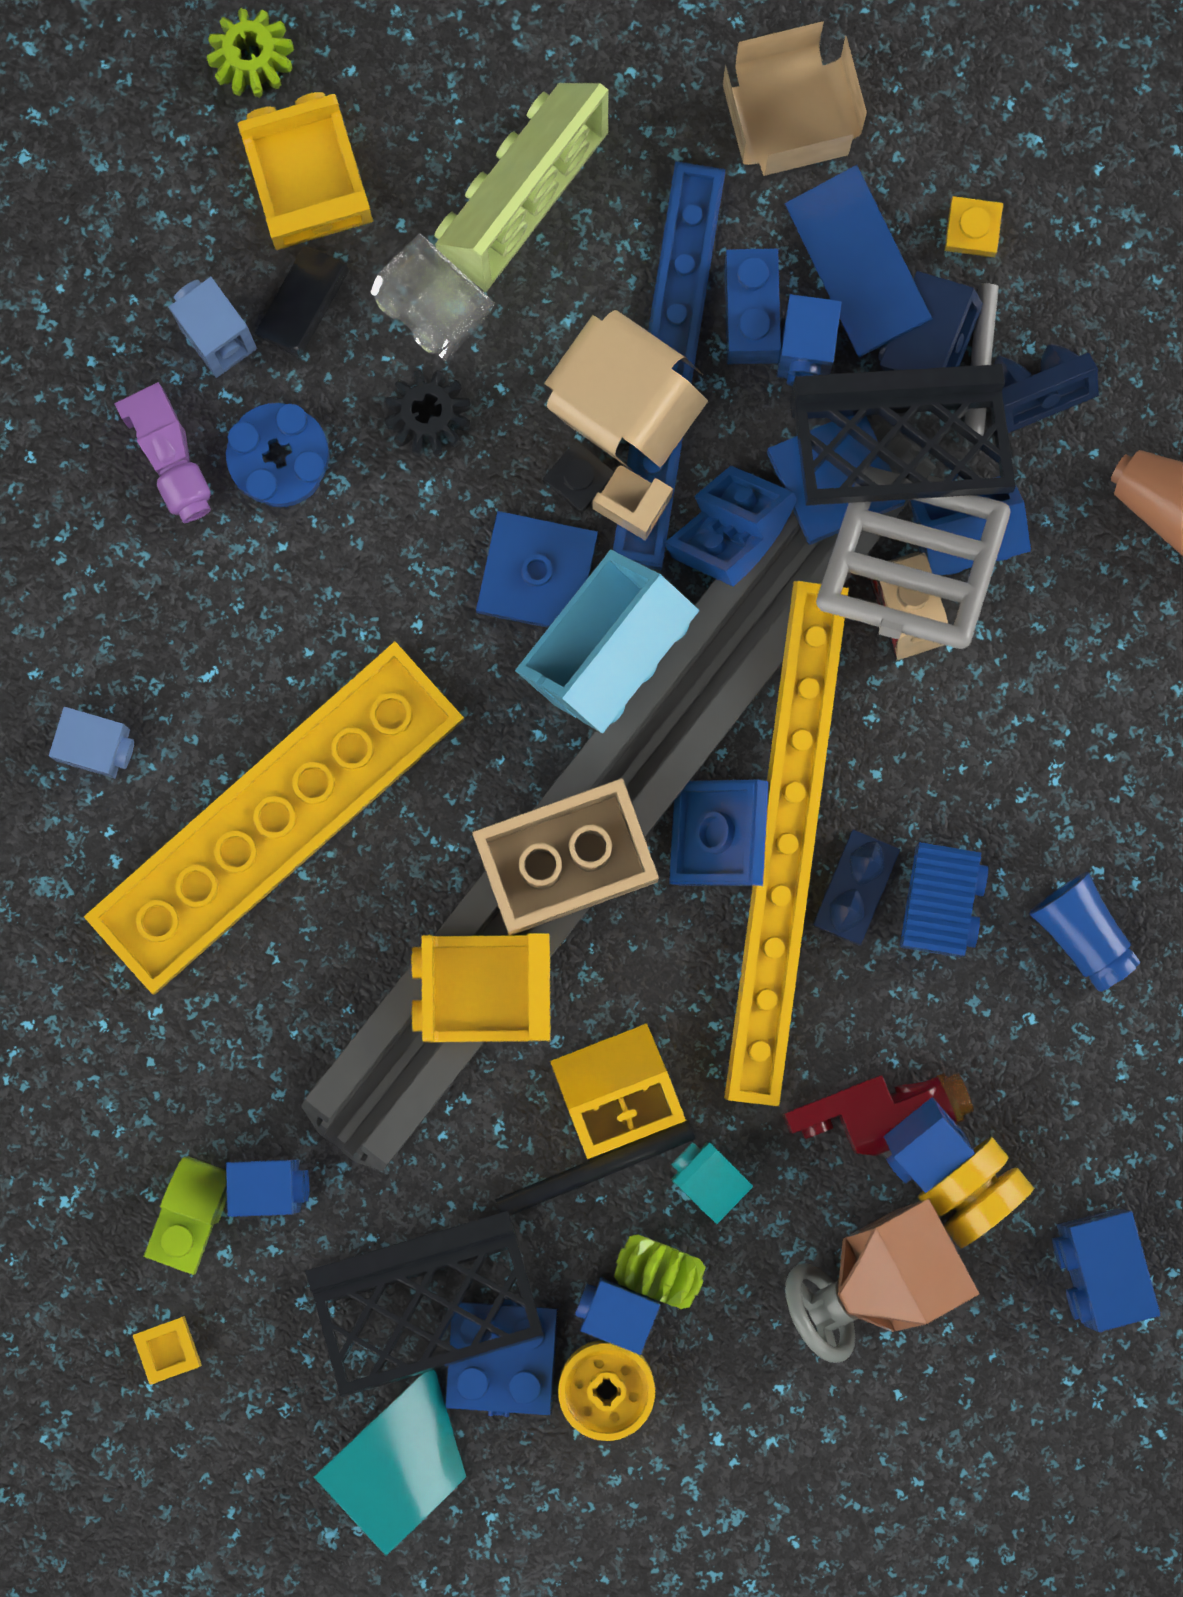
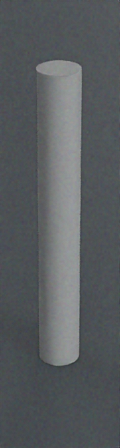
[965,283,999,436]

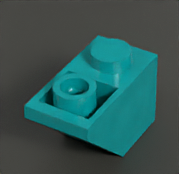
[671,1142,753,1224]

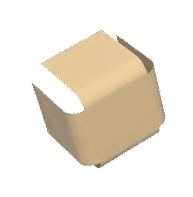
[723,21,867,176]
[544,310,708,471]

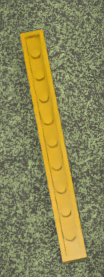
[724,581,849,1106]

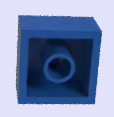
[1052,1209,1161,1332]

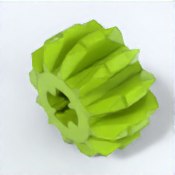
[207,8,294,98]
[614,1234,706,1309]

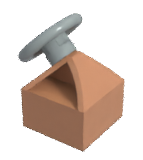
[786,1199,979,1363]

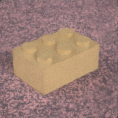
[472,778,659,936]

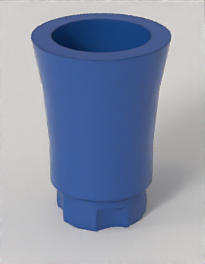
[1029,872,1140,992]

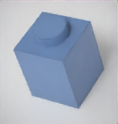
[49,707,134,778]

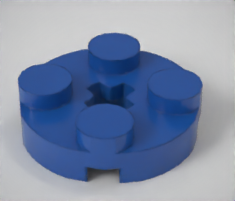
[226,403,330,508]

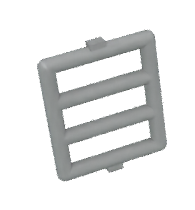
[816,466,1011,649]

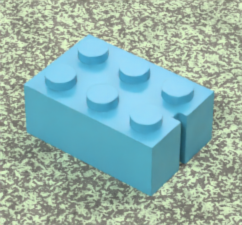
[515,549,699,734]

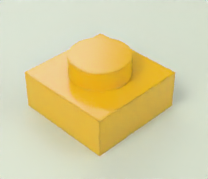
[944,196,1003,258]
[133,1316,202,1385]

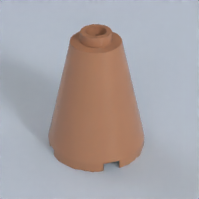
[1111,450,1183,557]

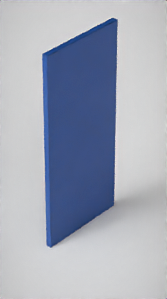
[785,165,933,357]

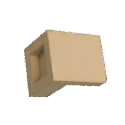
[592,466,673,541]

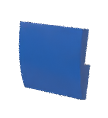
[665,466,797,587]

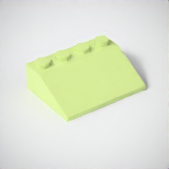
[434,83,608,292]

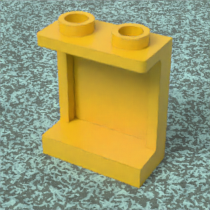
[237,92,373,250]
[412,934,551,1043]

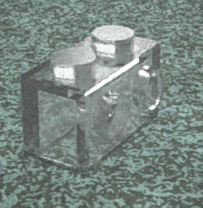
[371,233,495,361]

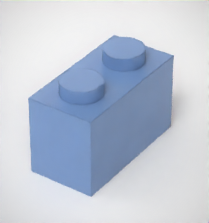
[169,277,257,378]

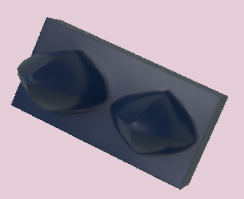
[994,344,1099,433]
[812,830,901,946]

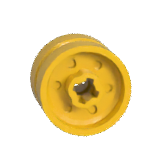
[918,1137,1034,1249]
[558,1339,655,1441]

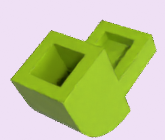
[144,1156,227,1275]

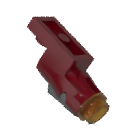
[782,1073,974,1158]

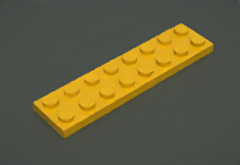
[84,641,464,995]

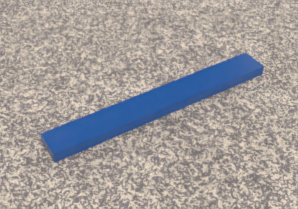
[613,161,726,570]

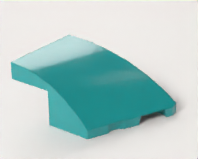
[314,1370,466,1556]

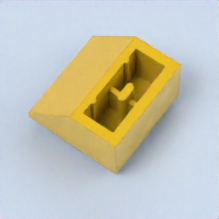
[550,1024,686,1159]

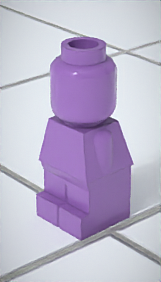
[114,382,211,523]

